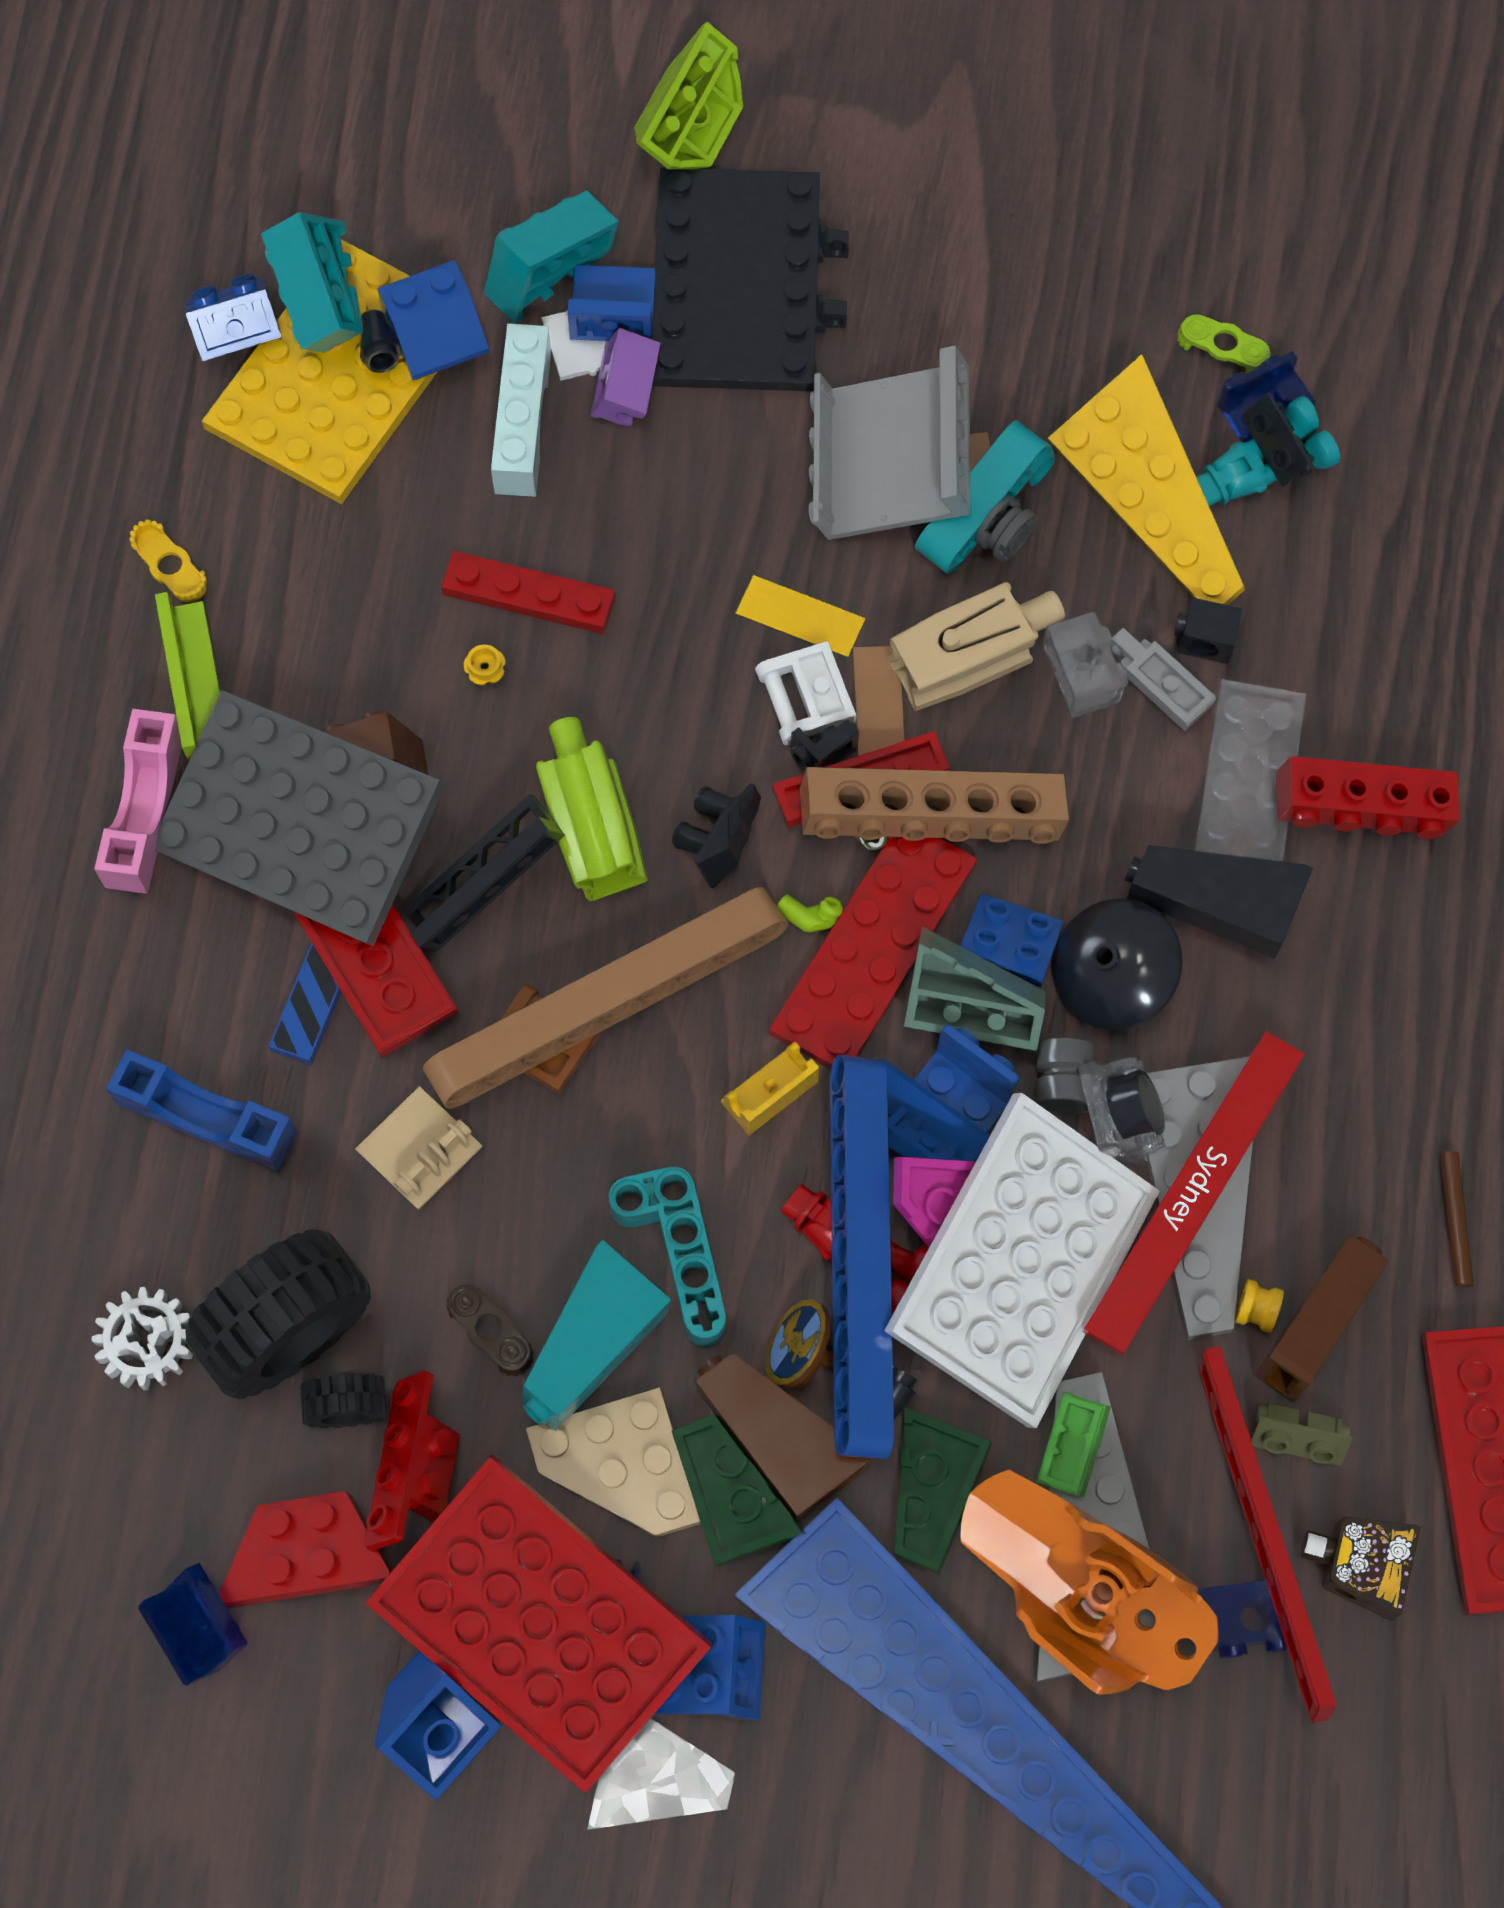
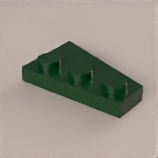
[894,1407,992,1575]
[671,1414,806,1566]

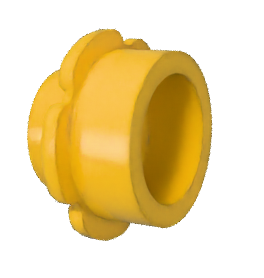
[464,644,506,685]

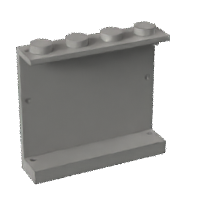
[809,345,971,540]

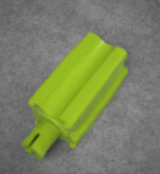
[536,717,648,901]

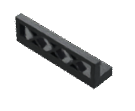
[403,794,565,950]

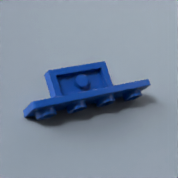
[881,1058,990,1162]

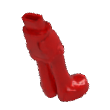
[781,1184,929,1316]

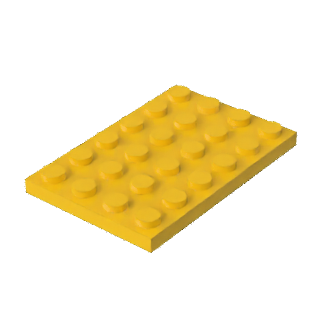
[202,239,437,505]

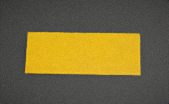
[735,575,866,657]

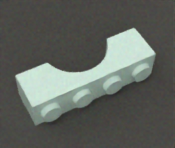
[491,324,551,497]

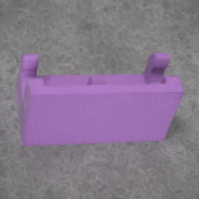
[590,328,660,426]

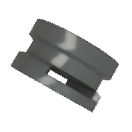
[975,495,1038,563]

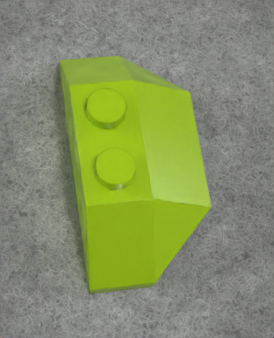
[634,22,743,169]

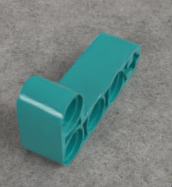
[915,420,1055,574]
[609,1167,726,1348]

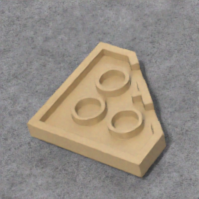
[526,1387,700,1538]

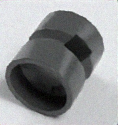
[1036,1038,1095,1115]

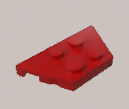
[217,1491,393,1609]

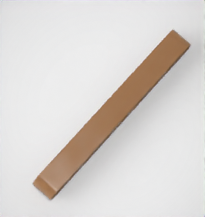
[422,887,788,1109]

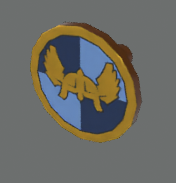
[765,1299,833,1391]

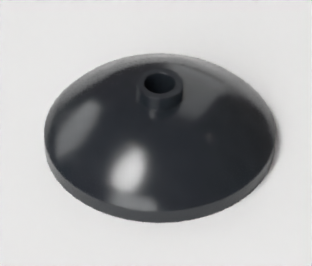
[1053,898,1183,1030]

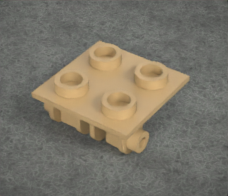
[355,1086,483,1210]

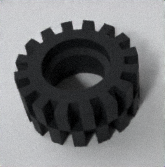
[300,1373,387,1428]

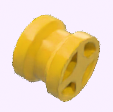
[1235,1279,1284,1334]

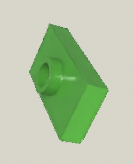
[1036,1391,1111,1497]

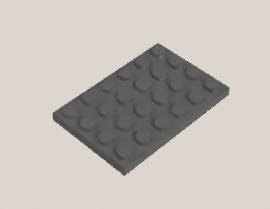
[155,690,446,946]

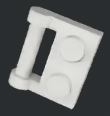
[755,641,856,745]

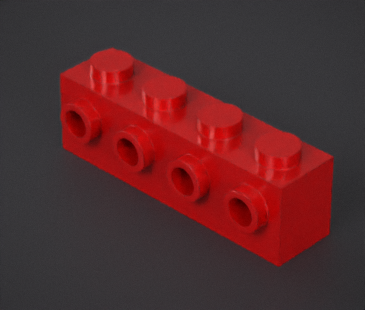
[1276,756,1460,839]

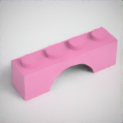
[94,708,182,894]

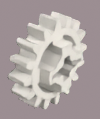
[92,1287,193,1390]

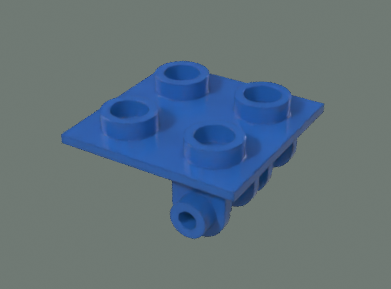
[961,893,1064,987]

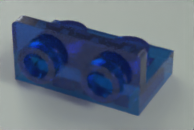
[1217,351,1316,443]

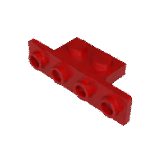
[363,1370,460,1551]

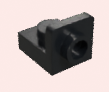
[790,719,859,771]

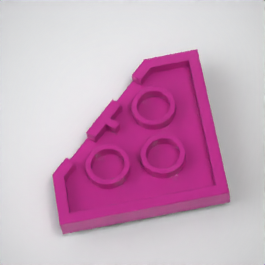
[893,1157,976,1248]

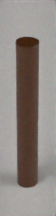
[1440,1151,1474,1288]

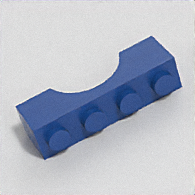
[106,1049,298,1172]

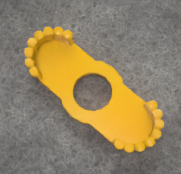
[129,520,207,603]

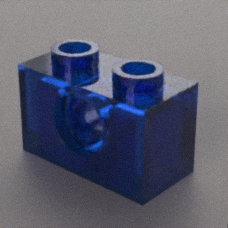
[1198,1577,1297,1658]

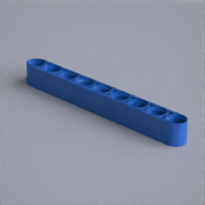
[830,1055,894,1459]

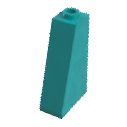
[521,1240,671,1431]

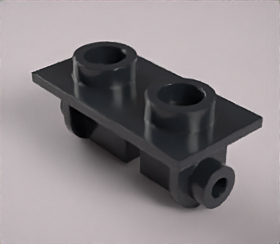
[1241,393,1315,487]

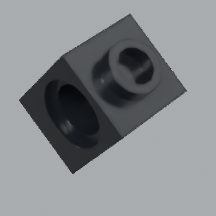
[1174,597,1242,664]

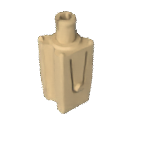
[888,582,1065,711]

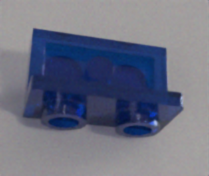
[138,1563,248,1686]

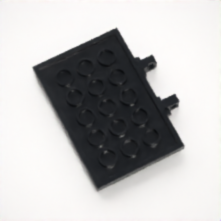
[652,168,849,391]

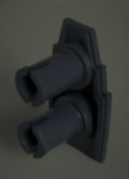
[672,783,761,888]

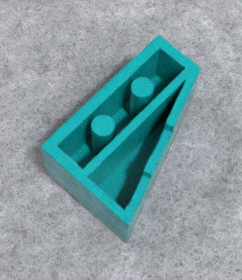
[483,190,619,324]

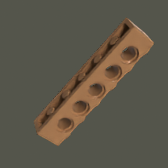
[800,767,1069,844]

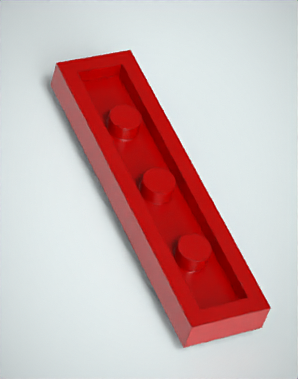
[441,551,616,634]
[772,731,950,828]

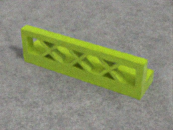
[155,592,221,762]

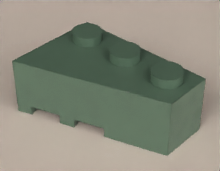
[904,926,1046,1051]

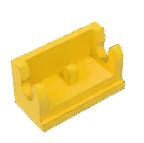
[721,1042,819,1136]

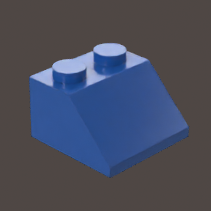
[378,260,489,381]

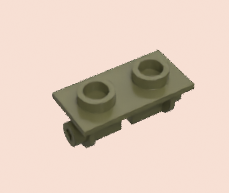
[1251,1402,1353,1466]

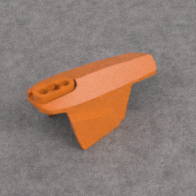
[961,1469,1219,1695]

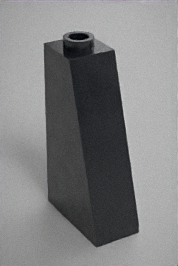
[1124,845,1313,959]

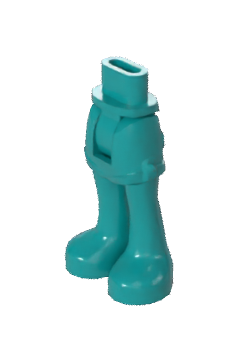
[1196,396,1340,506]

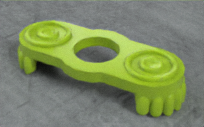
[1177,314,1271,377]

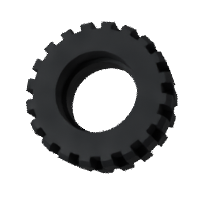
[185,1229,371,1399]

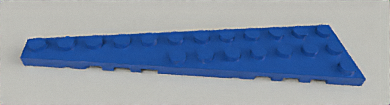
[734,1498,1223,1908]

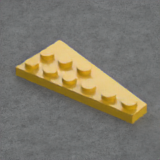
[1048,354,1245,605]

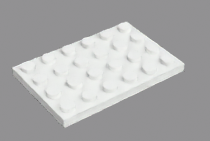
[884,1093,1160,1428]

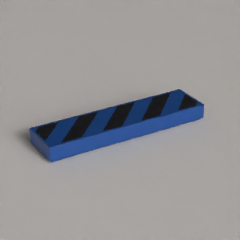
[268,943,342,1065]

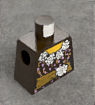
[1301,1517,1421,1620]

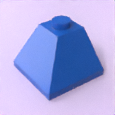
[374,1651,501,1801]

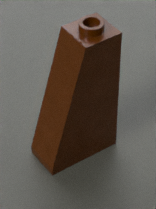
[1254,1234,1389,1403]
[695,1353,872,1522]

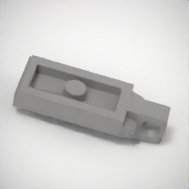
[1108,628,1217,731]

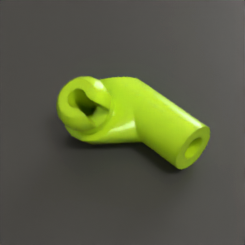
[777,894,843,933]

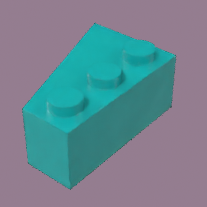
[261,212,363,353]

